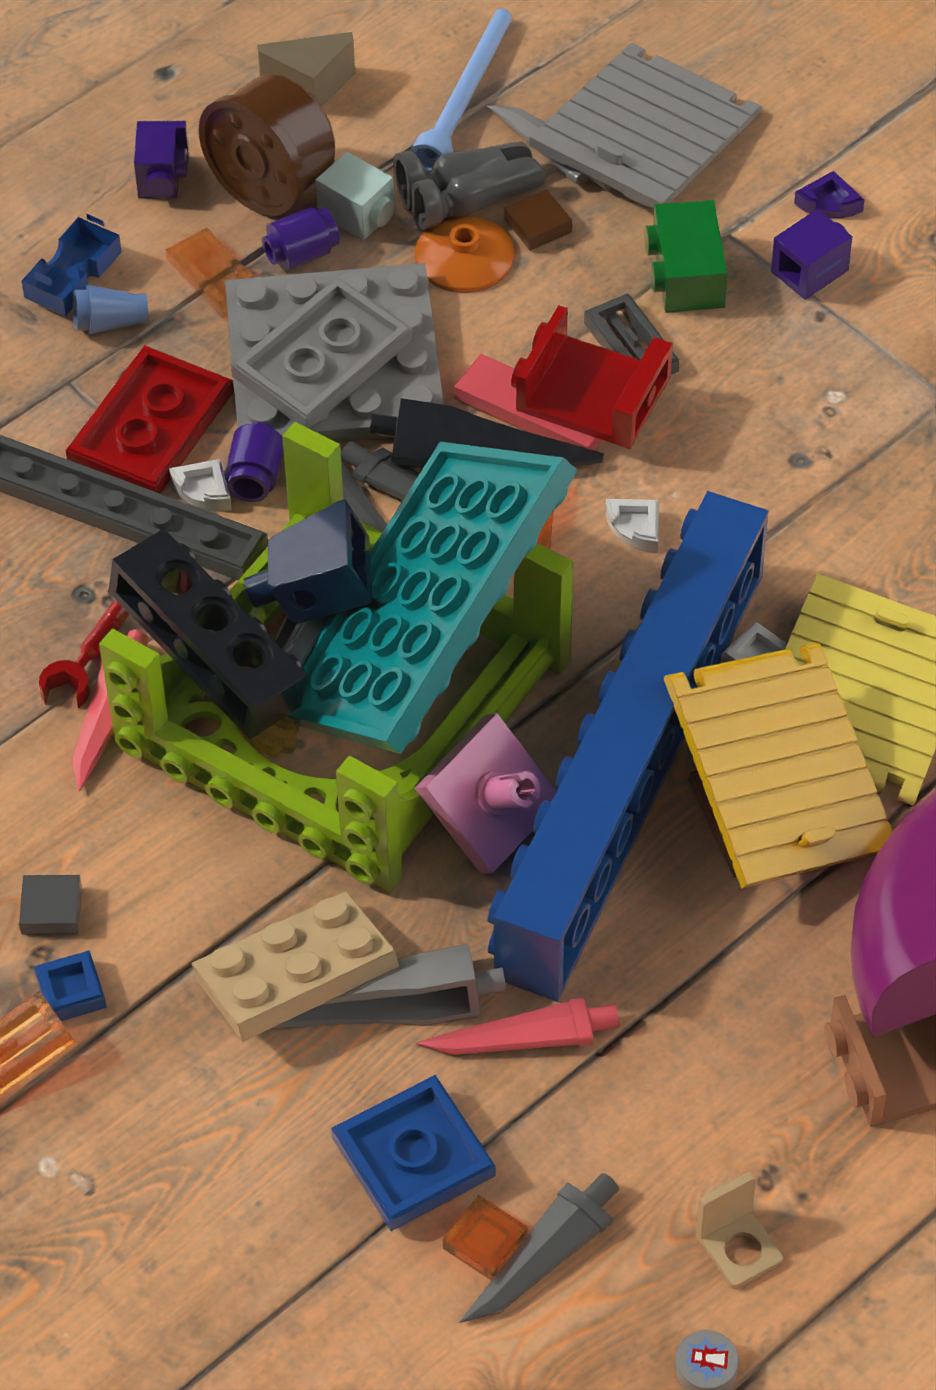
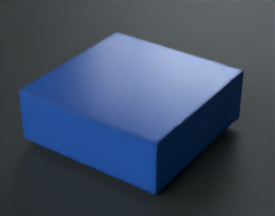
[34,950,107,1024]

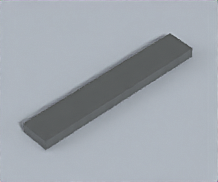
[0,435,268,580]

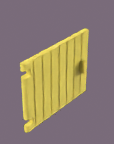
[785,573,936,806]

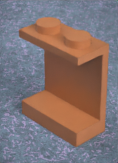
[825,995,936,1127]

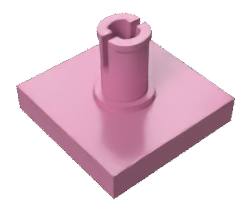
[414,713,557,874]

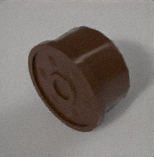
[198,74,335,216]

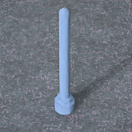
[411,8,512,171]

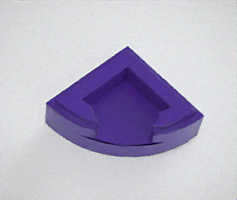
[794,171,865,219]

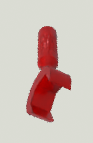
[39,601,130,709]

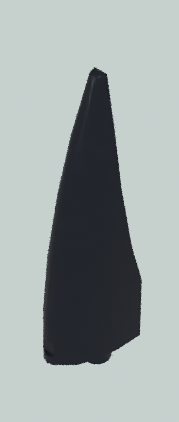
[370,398,604,467]

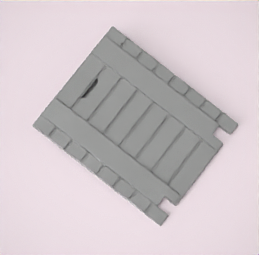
[529,43,762,208]

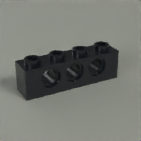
[108,528,308,739]

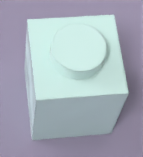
[316,152,395,241]

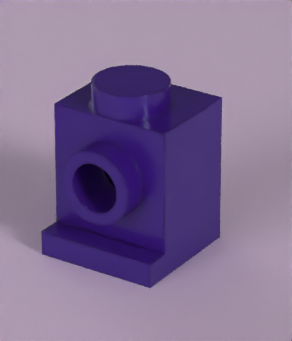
[134,121,190,198]

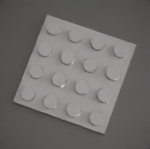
[225,263,444,443]

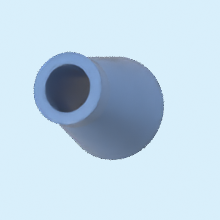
[73,285,148,335]

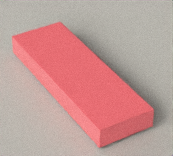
[454,353,602,450]

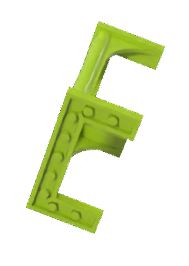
[99,422,573,893]

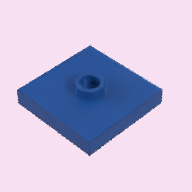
[331,1075,496,1231]

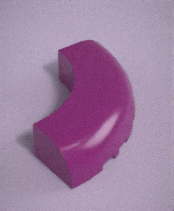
[851,787,936,1037]

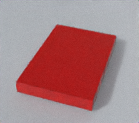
[65,345,234,494]

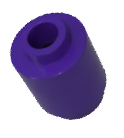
[262,207,340,271]
[224,422,284,502]

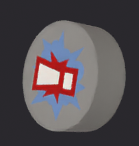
[675,1330,739,1390]

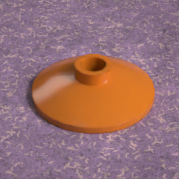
[415,215,514,293]

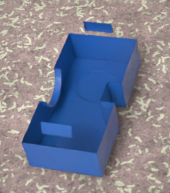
[21,213,122,317]

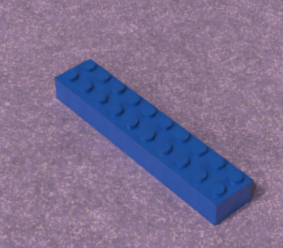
[487,491,769,1002]

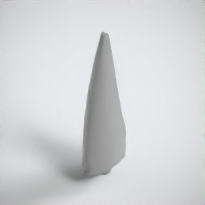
[273,943,506,1028]

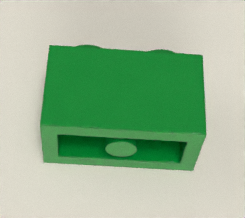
[645,200,727,312]

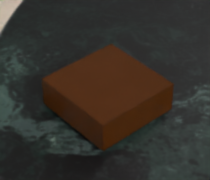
[504,189,572,251]

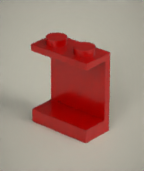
[511,305,673,450]

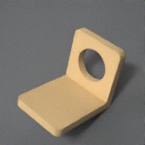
[696,1172,783,1289]

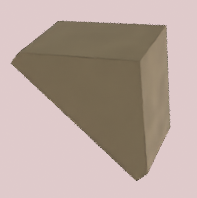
[257,32,355,106]

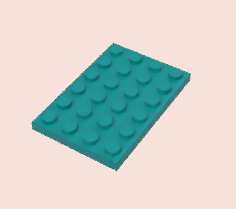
[282,442,578,754]

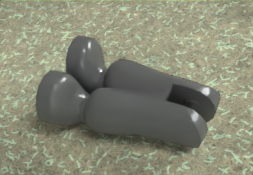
[393,141,546,230]

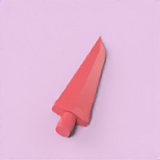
[72,630,149,792]
[415,997,620,1055]

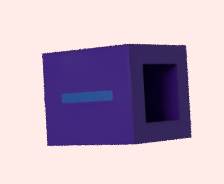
[771,209,853,300]

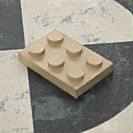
[191,891,399,1042]

